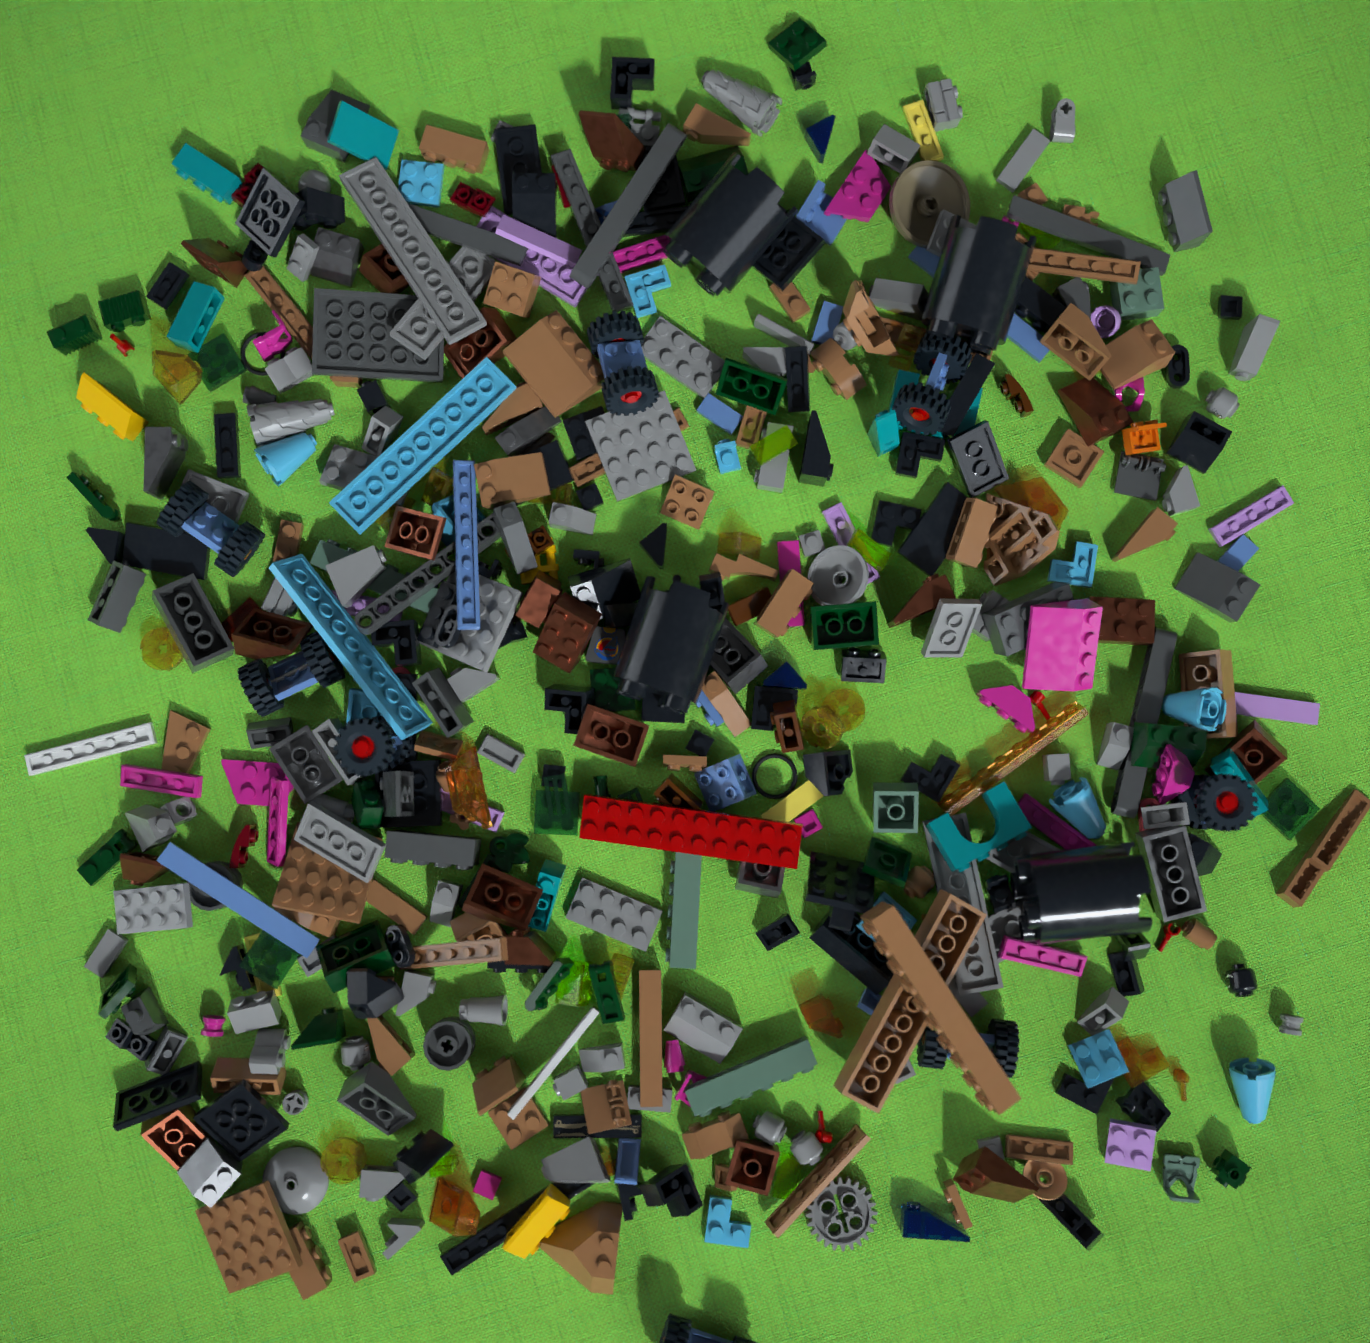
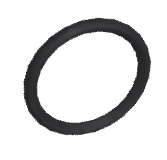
[241,332,285,376]
[752,753,798,799]

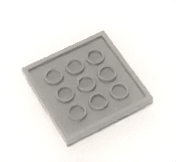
[585,390,696,502]
[419,571,523,673]

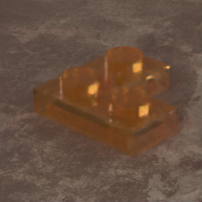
[1116,1037,1170,1088]

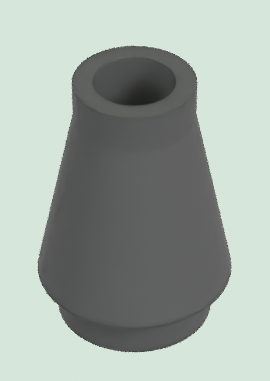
[243,385,276,405]

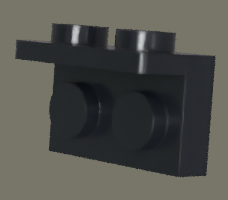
[841,647,887,683]
[1116,1079,1171,1132]

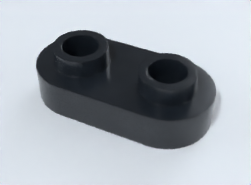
[241,240,268,271]
[1165,345,1190,389]
[435,605,461,648]
[385,925,415,968]

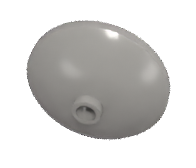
[808,545,869,605]
[262,1146,329,1215]

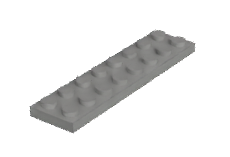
[922,813,1004,996]

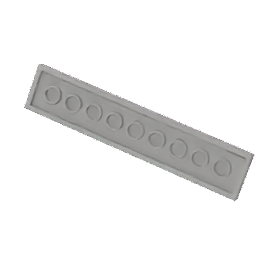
[339,157,487,345]

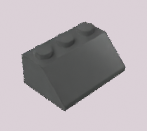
[1158,170,1213,252]

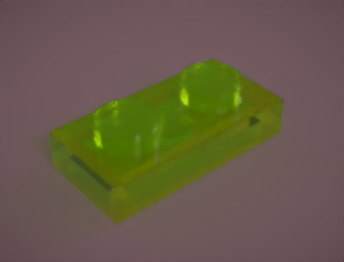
[1019,222,1061,250]

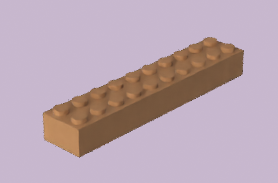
[833,889,987,1114]
[860,901,1022,1115]

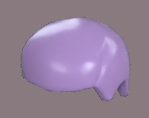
[1091,305,1121,338]

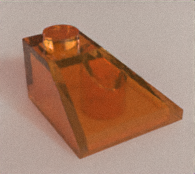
[429,1176,481,1236]

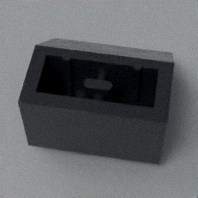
[1166,411,1232,474]

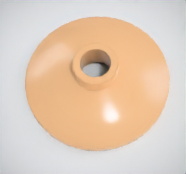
[1023,1160,1068,1200]

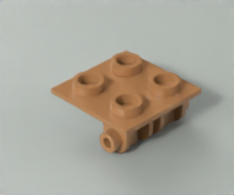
[660,474,715,530]
[581,1080,632,1134]

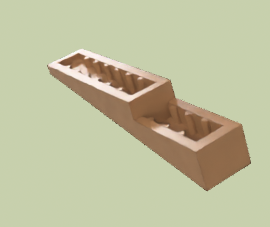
[1276,789,1370,908]
[639,970,663,1107]

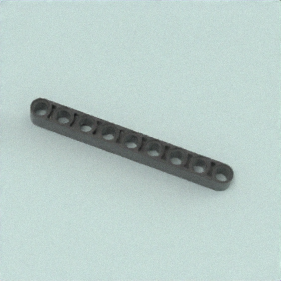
[569,123,687,289]
[355,513,501,635]
[1111,627,1177,819]

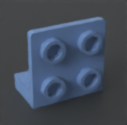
[796,180,847,245]
[694,754,757,812]

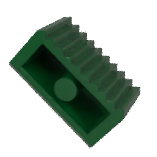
[98,290,151,332]
[47,314,103,356]
[351,780,384,829]

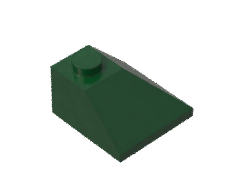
[291,1007,346,1050]

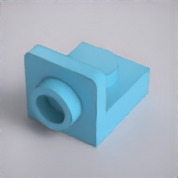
[714,439,741,474]

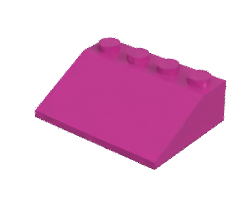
[1022,598,1103,691]

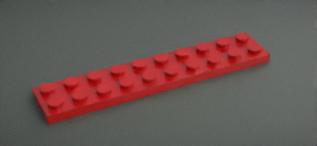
[579,794,803,869]

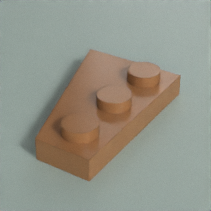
[161,710,211,774]

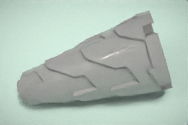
[702,69,782,137]
[247,399,335,447]

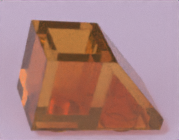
[798,993,844,1039]

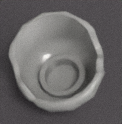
[298,169,331,193]

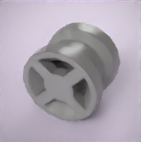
[1279,1013,1304,1036]
[282,1089,309,1115]

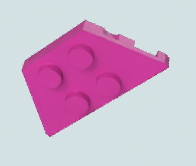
[824,149,891,222]
[221,759,294,806]

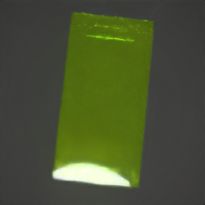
[749,425,798,466]
[847,528,891,572]
[772,1151,802,1200]
[429,1154,459,1178]

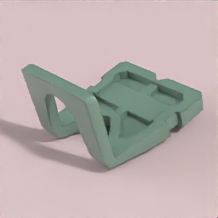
[1162,1153,1200,1203]

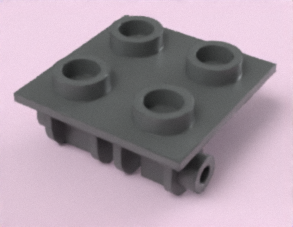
[1114,451,1166,501]

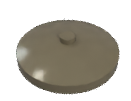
[889,160,970,248]

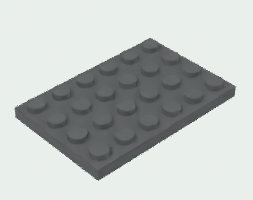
[312,288,444,383]

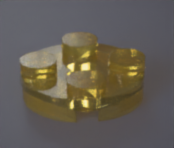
[140,627,184,671]
[822,689,865,732]
[801,705,845,749]
[320,1137,367,1184]

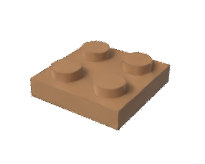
[1043,429,1104,488]
[488,1086,549,1150]

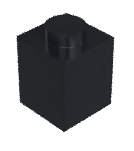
[356,380,391,417]

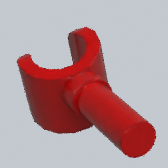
[110,334,135,357]
[1030,691,1051,720]
[1157,923,1181,952]
[815,1111,832,1144]

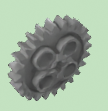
[805,1175,878,1252]

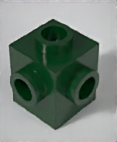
[1210,1149,1251,1189]

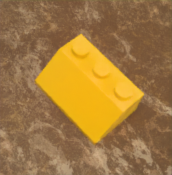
[76,372,149,442]
[502,1183,571,1259]

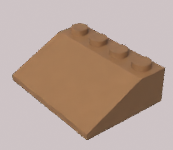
[503,310,605,418]

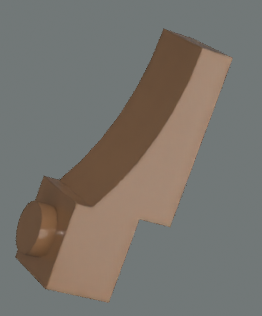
[709,553,779,582]

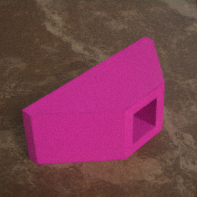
[976,685,1035,733]
[1152,744,1195,805]

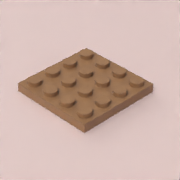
[272,822,383,924]
[195,1180,303,1294]

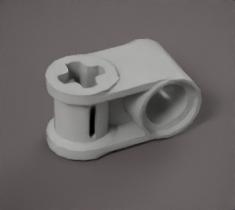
[1050,98,1076,143]

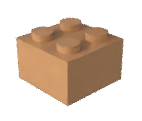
[483,261,541,318]

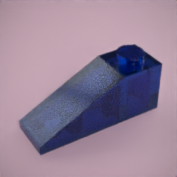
[900,1201,970,1242]

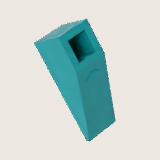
[867,410,900,457]
[528,859,566,932]

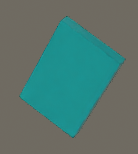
[327,101,399,170]

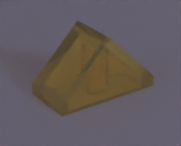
[421,467,453,507]
[717,532,762,560]

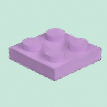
[1105,1118,1156,1171]

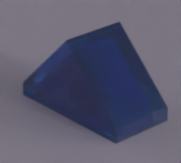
[804,115,836,164]
[762,661,807,690]

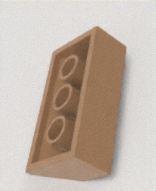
[1179,649,1238,739]

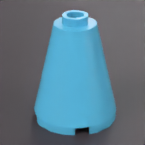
[254,432,317,486]
[1161,687,1227,731]
[1049,777,1106,839]
[1229,1058,1276,1124]

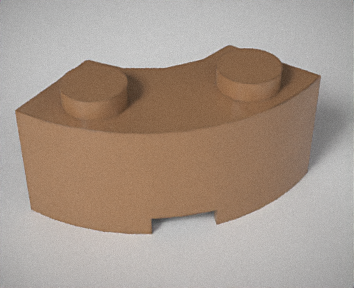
[810,338,867,400]
[681,1111,749,1160]

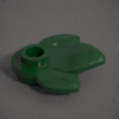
[489,833,530,873]

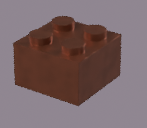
[515,570,563,628]

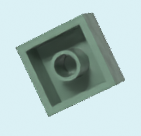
[1109,267,1164,321]
[873,782,919,833]

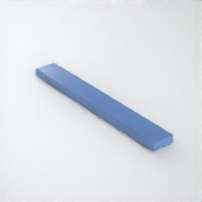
[908,246,1050,363]
[453,460,480,630]
[156,842,320,958]

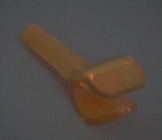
[1173,1069,1189,1101]
[604,1158,617,1177]

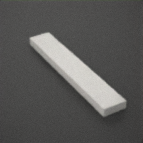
[24,722,157,776]
[507,1007,599,1120]

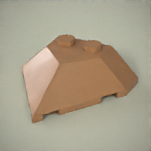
[843,280,898,356]
[984,493,1060,586]
[539,1201,622,1295]

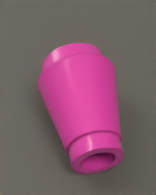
[664,1040,685,1073]

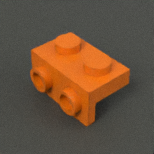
[1122,420,1167,455]

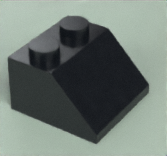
[393,1129,454,1184]

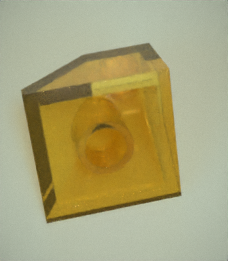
[152,350,202,405]

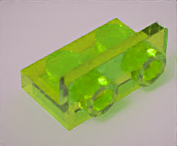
[555,960,593,1007]

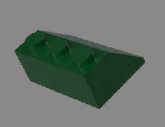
[677,145,749,202]
[715,357,788,415]
[810,601,879,650]
[1131,722,1207,768]
[316,920,396,993]

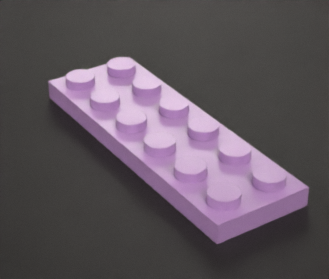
[476,206,587,308]

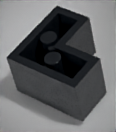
[610,57,655,109]
[293,187,345,230]
[371,619,422,667]
[545,684,595,734]
[639,1163,703,1217]

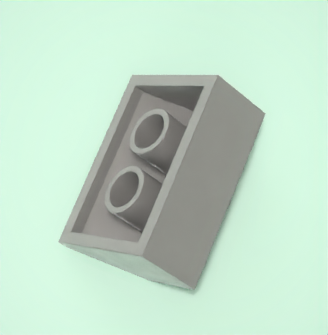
[663,992,743,1064]

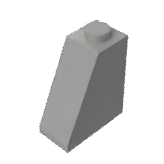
[869,278,929,321]
[1229,314,1280,381]
[325,545,387,608]
[125,804,177,852]
[541,1137,611,1183]

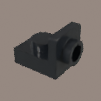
[787,61,817,91]
[573,549,604,569]
[478,559,503,581]
[986,874,1016,913]

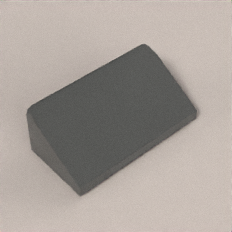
[246,717,293,749]
[145,1025,188,1075]

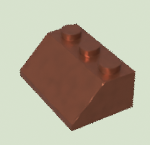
[505,927,556,966]

